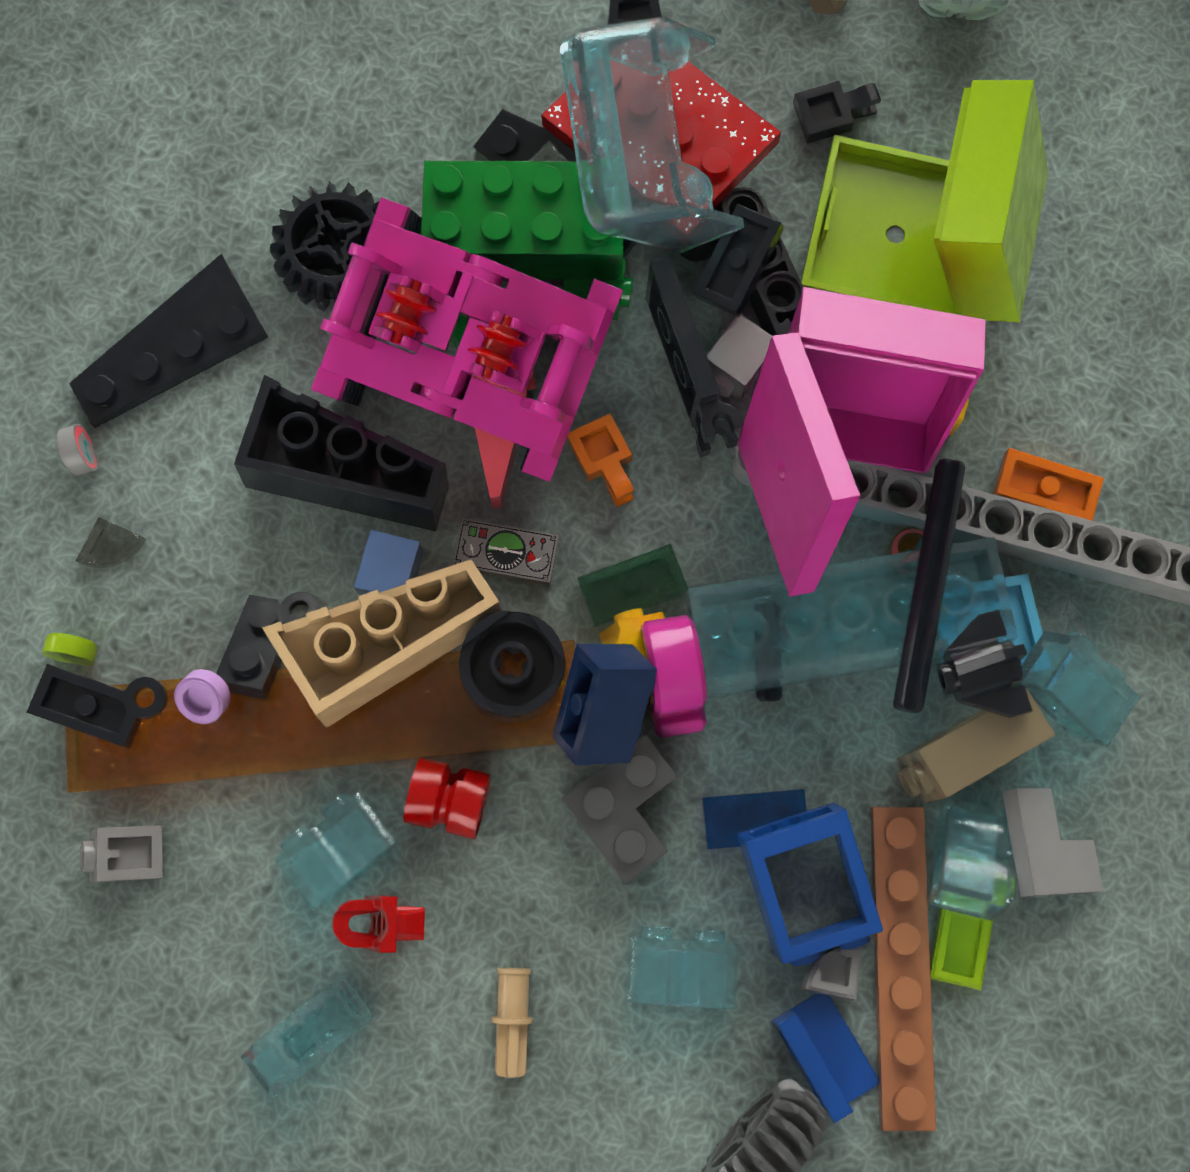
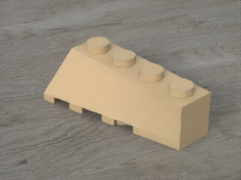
[262,559,501,728]

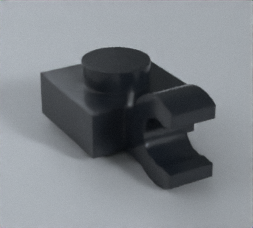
[793,81,881,144]

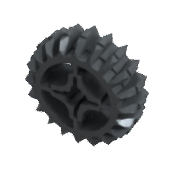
[701,1078,827,1172]

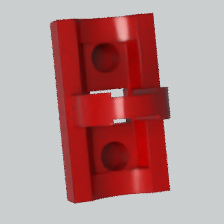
[331,895,425,953]

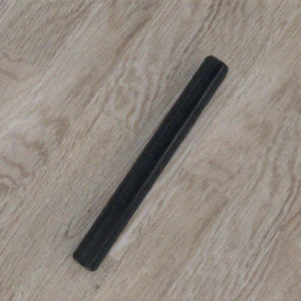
[893,459,966,713]

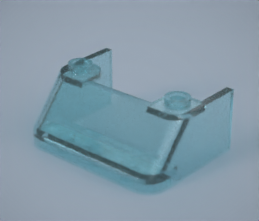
[560,16,744,253]

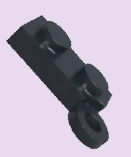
[216,592,320,700]
[26,664,168,749]

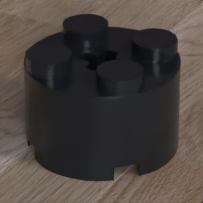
[459,611,565,723]

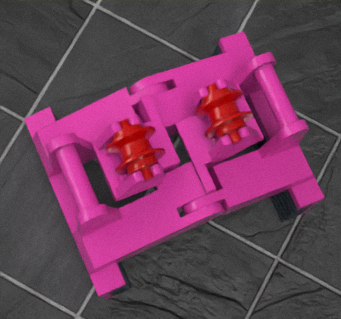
[311,197,623,482]

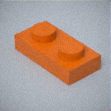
[992,448,1104,521]

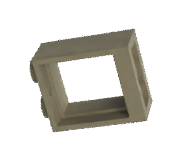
[897,689,1056,803]

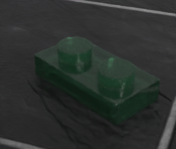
[577,544,689,627]

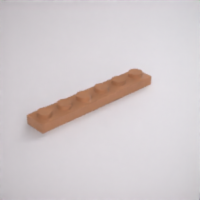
[870,807,936,1131]

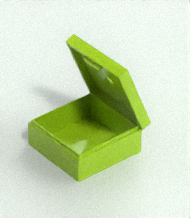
[801,80,1048,323]

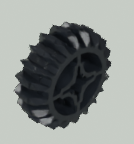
[270,181,380,312]

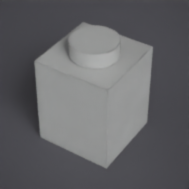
[707,315,772,400]

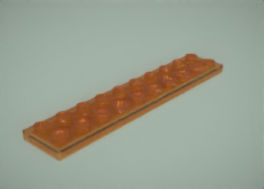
[65,640,575,794]

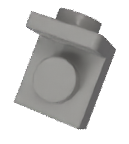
[80,825,163,884]

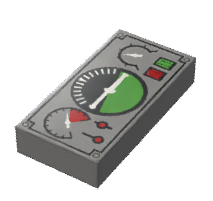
[452,518,559,585]

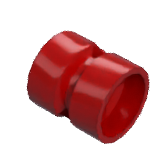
[403,757,491,839]

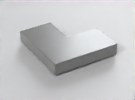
[1002,788,1103,897]

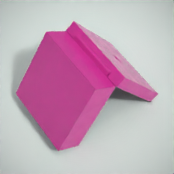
[737,287,986,597]

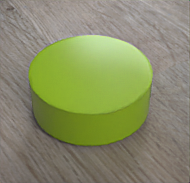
[41,633,98,666]

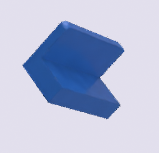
[772,994,879,1123]

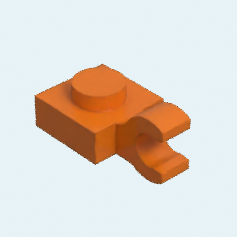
[567,413,635,507]

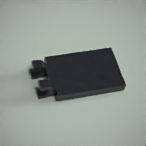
[645,256,744,458]

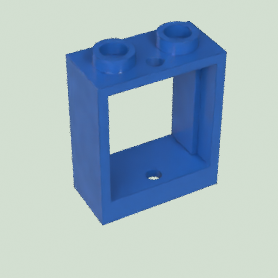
[737,802,883,966]

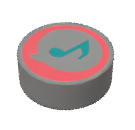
[56,424,98,476]

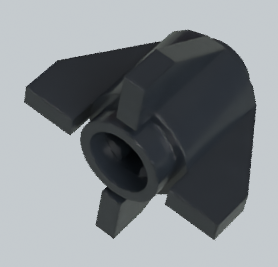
[937,610,1033,718]

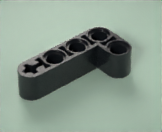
[675,187,803,336]

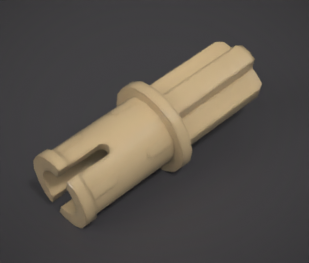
[491,968,533,1078]

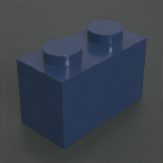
[552,644,657,765]

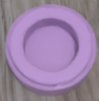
[174,669,231,724]

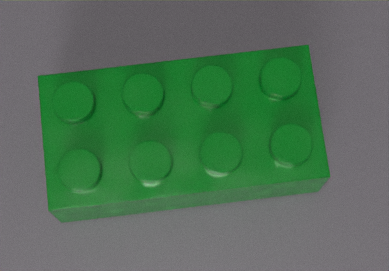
[421,160,624,280]

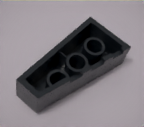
[234,375,449,531]

